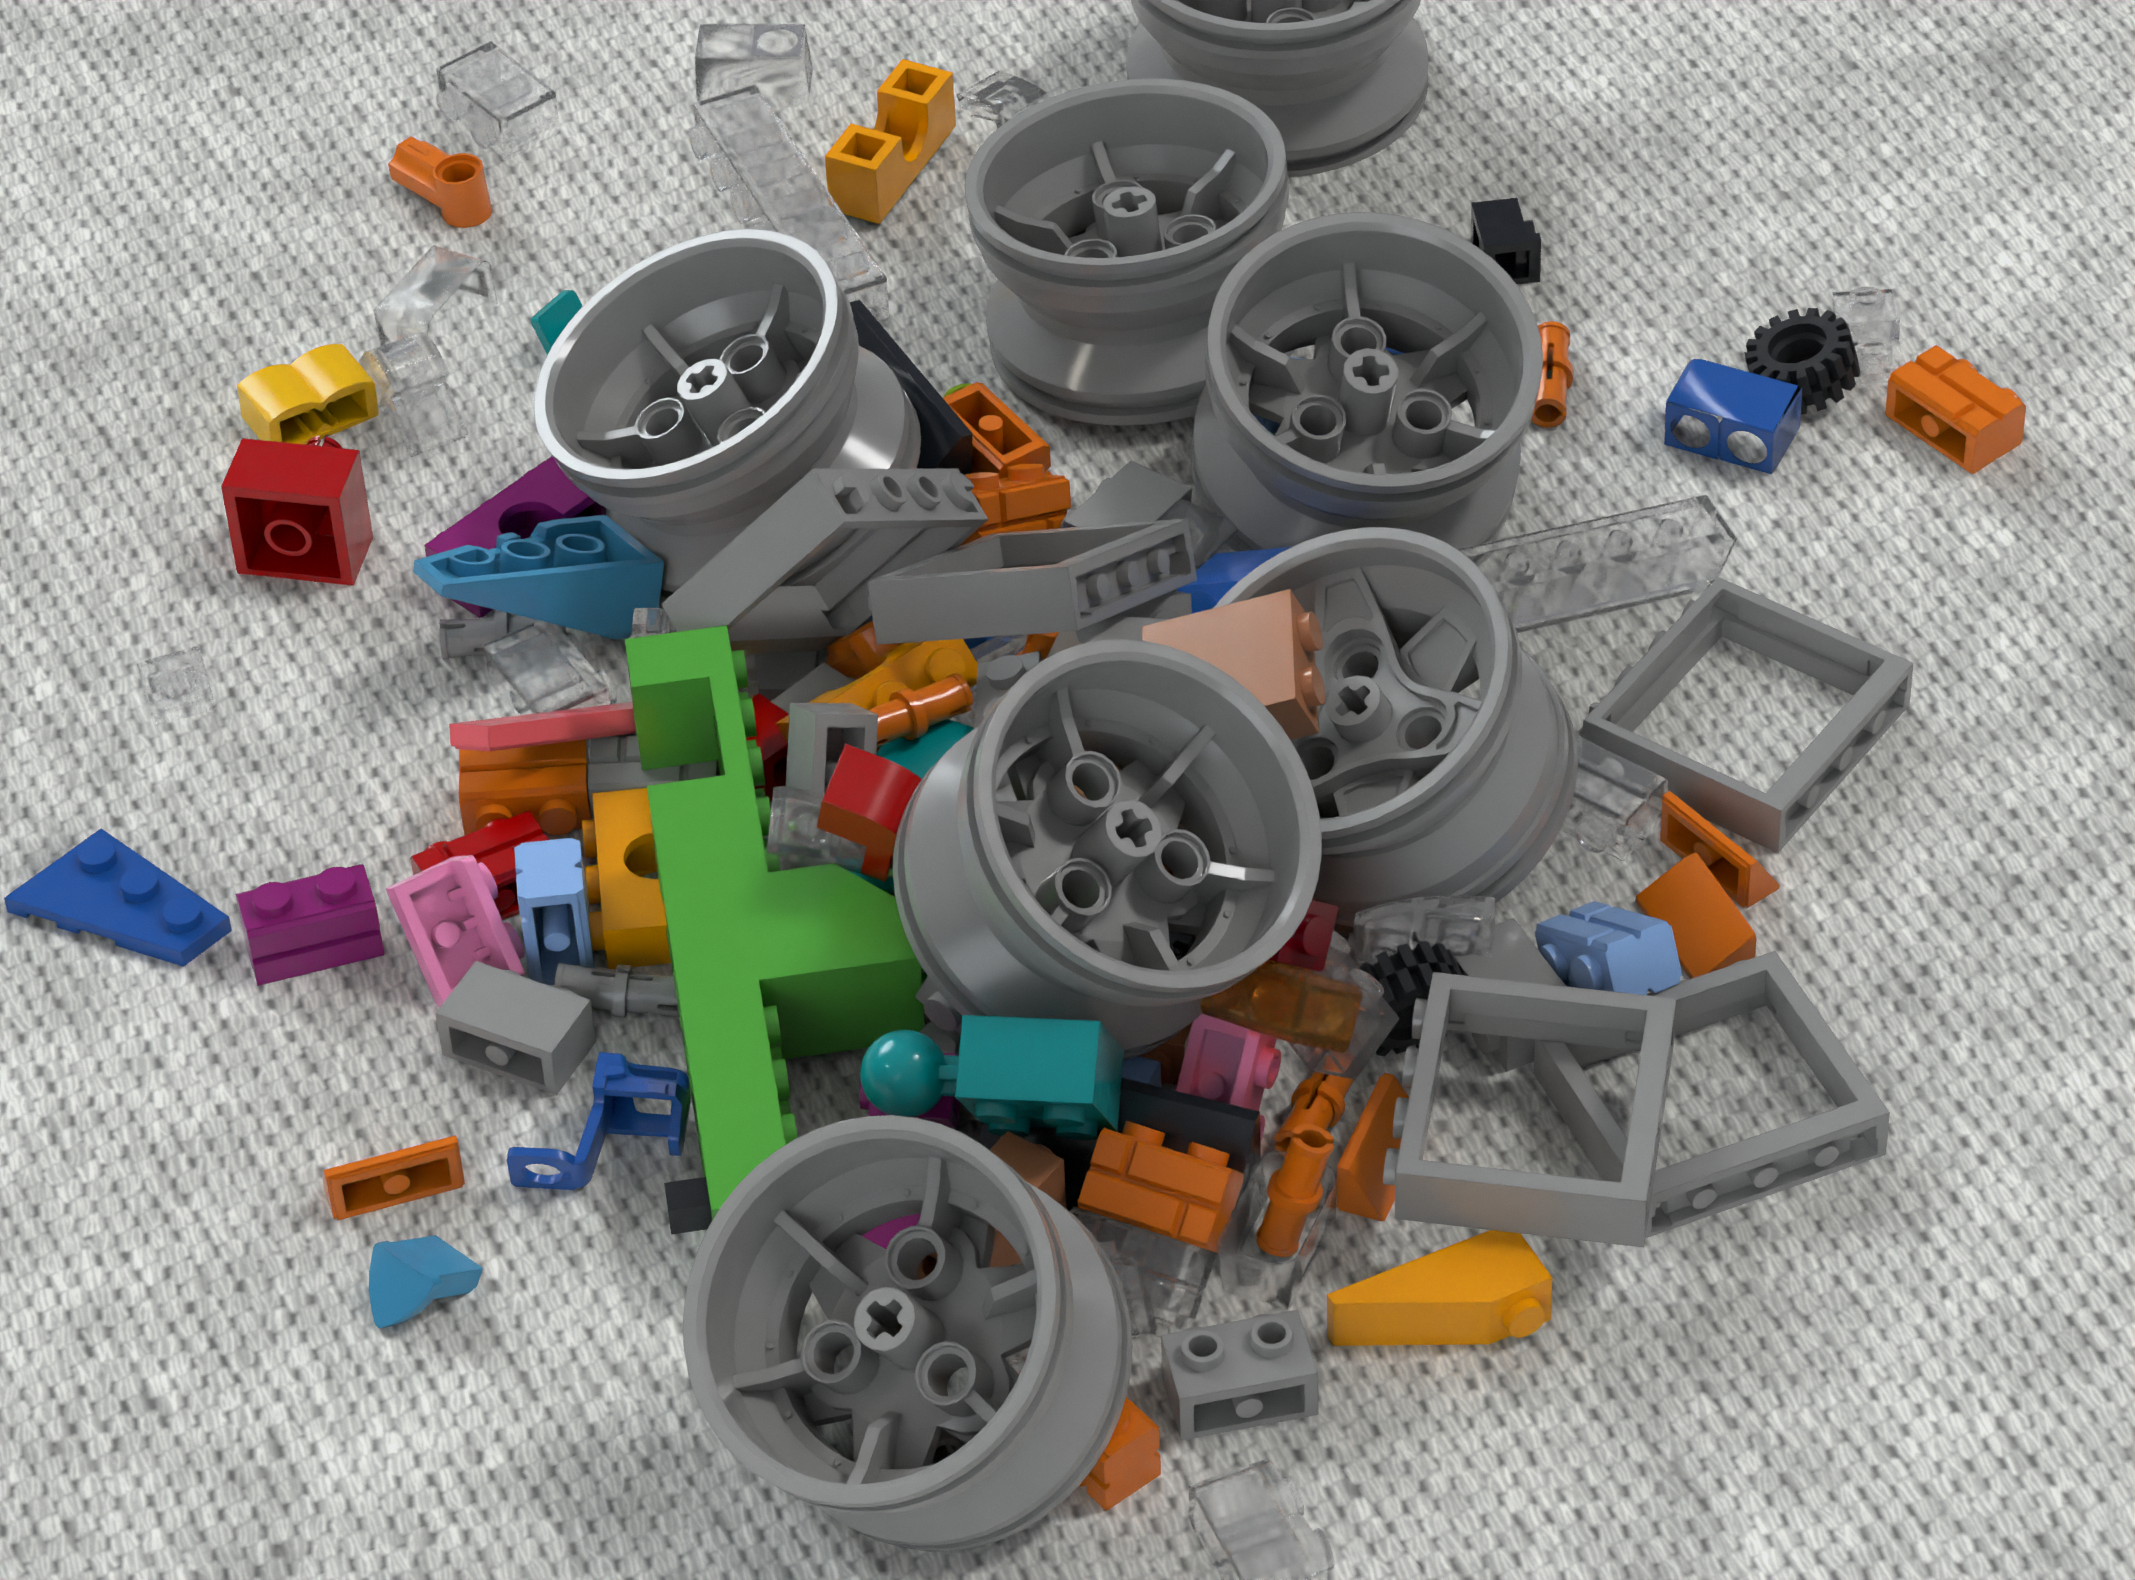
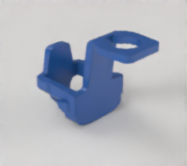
[506,1052,691,1190]

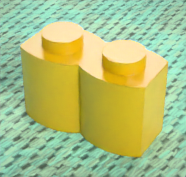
[237,344,379,445]

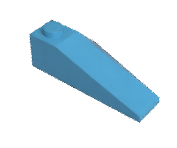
[413,515,664,639]

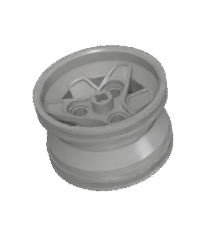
[1126,0,1428,177]
[965,79,1294,426]
[1190,212,1543,562]
[534,229,921,602]
[1212,527,1578,939]
[893,639,1322,1061]
[683,1115,1132,1552]

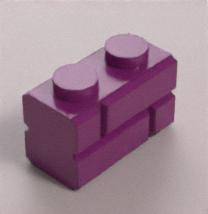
[236,864,385,986]

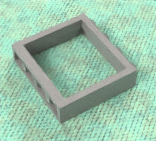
[661,469,989,654]
[867,518,1197,645]
[1579,577,1913,853]
[1533,951,1890,1238]
[1383,972,1677,1248]

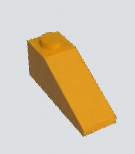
[1327,1230,1553,1346]

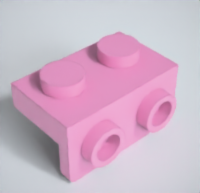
[385,855,525,1007]
[1176,1012,1281,1142]

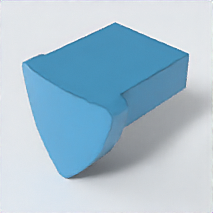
[369,1235,483,1328]

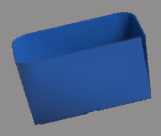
[1664,359,1802,474]

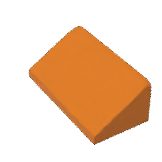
[1660,791,1780,908]
[1635,853,1757,979]
[1337,1073,1409,1221]
[323,1135,465,1220]

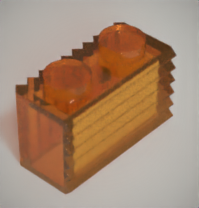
[1200,960,1363,1054]

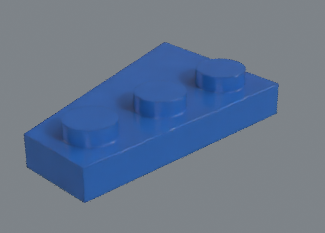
[4,828,232,967]

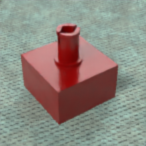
[221,436,373,586]

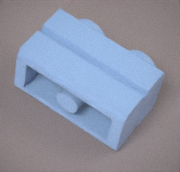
[514,838,595,985]
[1535,901,1682,995]

